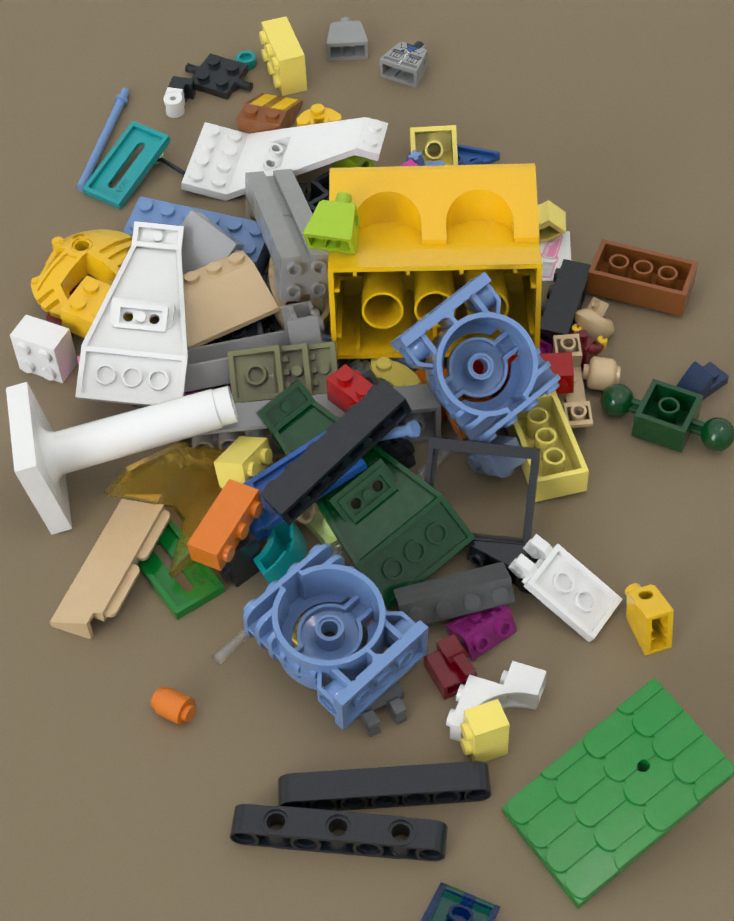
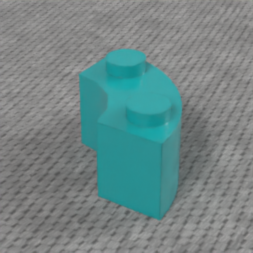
[253,521,307,584]

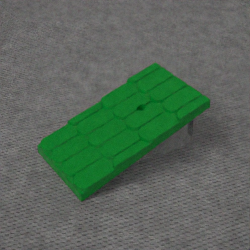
[502,677,734,909]

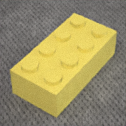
[507,391,589,502]

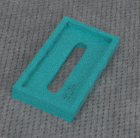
[82,121,171,210]

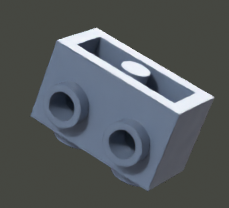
[466,435,526,478]

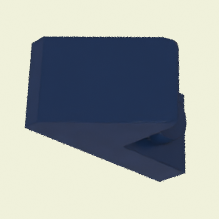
[676,361,729,401]

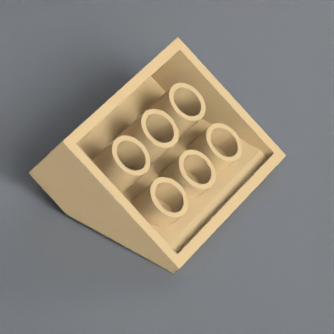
[183,250,280,349]

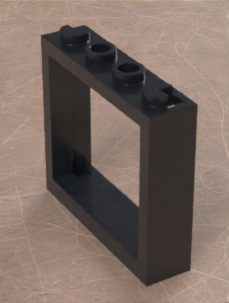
[424,437,541,547]

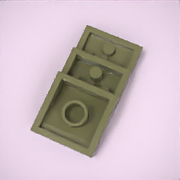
[227,341,339,403]

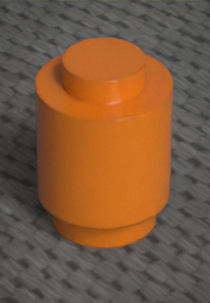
[151,687,196,726]

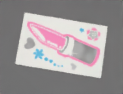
[539,231,571,281]

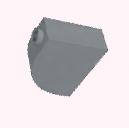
[181,210,244,275]

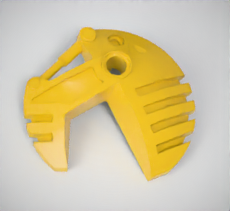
[31,229,132,319]

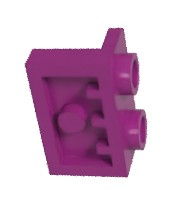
[445,605,517,660]

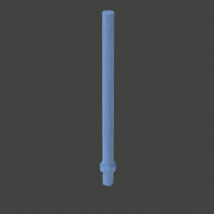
[76,88,130,191]

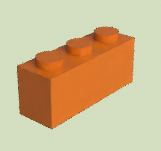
[187,479,263,571]

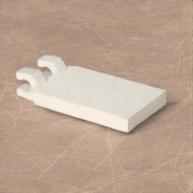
[508,534,622,642]

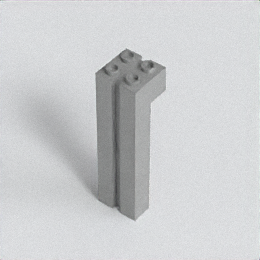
[245,169,329,302]
[185,300,326,392]

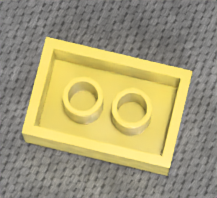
[259,16,307,96]

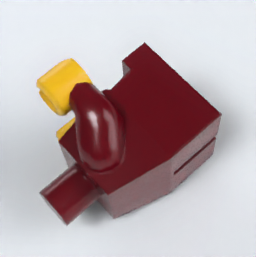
[569,324,608,372]

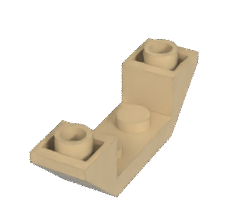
[553,334,593,428]

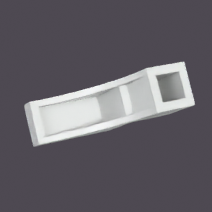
[446,661,547,742]

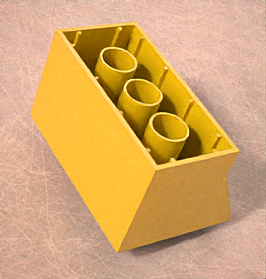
[328,163,542,359]

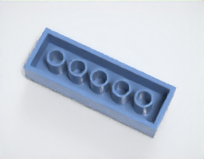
[123,196,271,274]

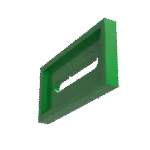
[137,518,225,620]

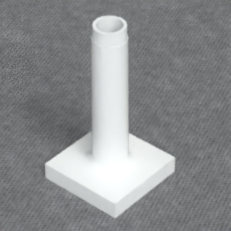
[6,382,239,535]

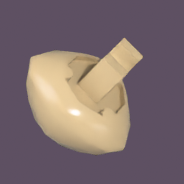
[574,297,615,341]

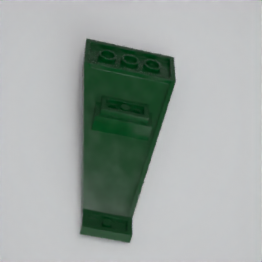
[255,379,475,609]

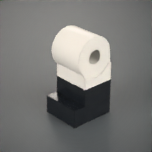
[163,76,196,118]

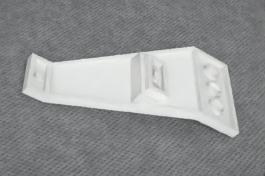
[181,117,388,201]
[75,221,188,406]

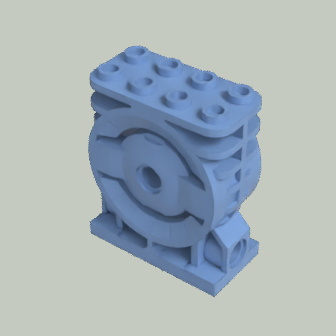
[390,272,561,443]
[243,543,429,731]

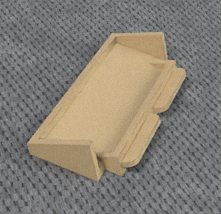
[50,494,170,639]

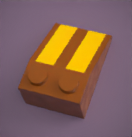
[237,93,303,134]

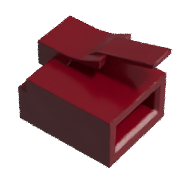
[423,634,477,700]

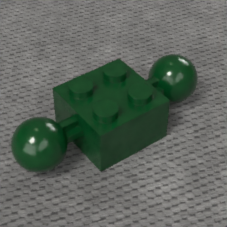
[600,379,734,453]

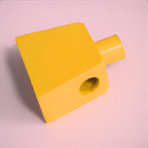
[625,583,674,656]

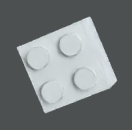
[10,315,78,383]

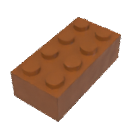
[586,239,698,317]

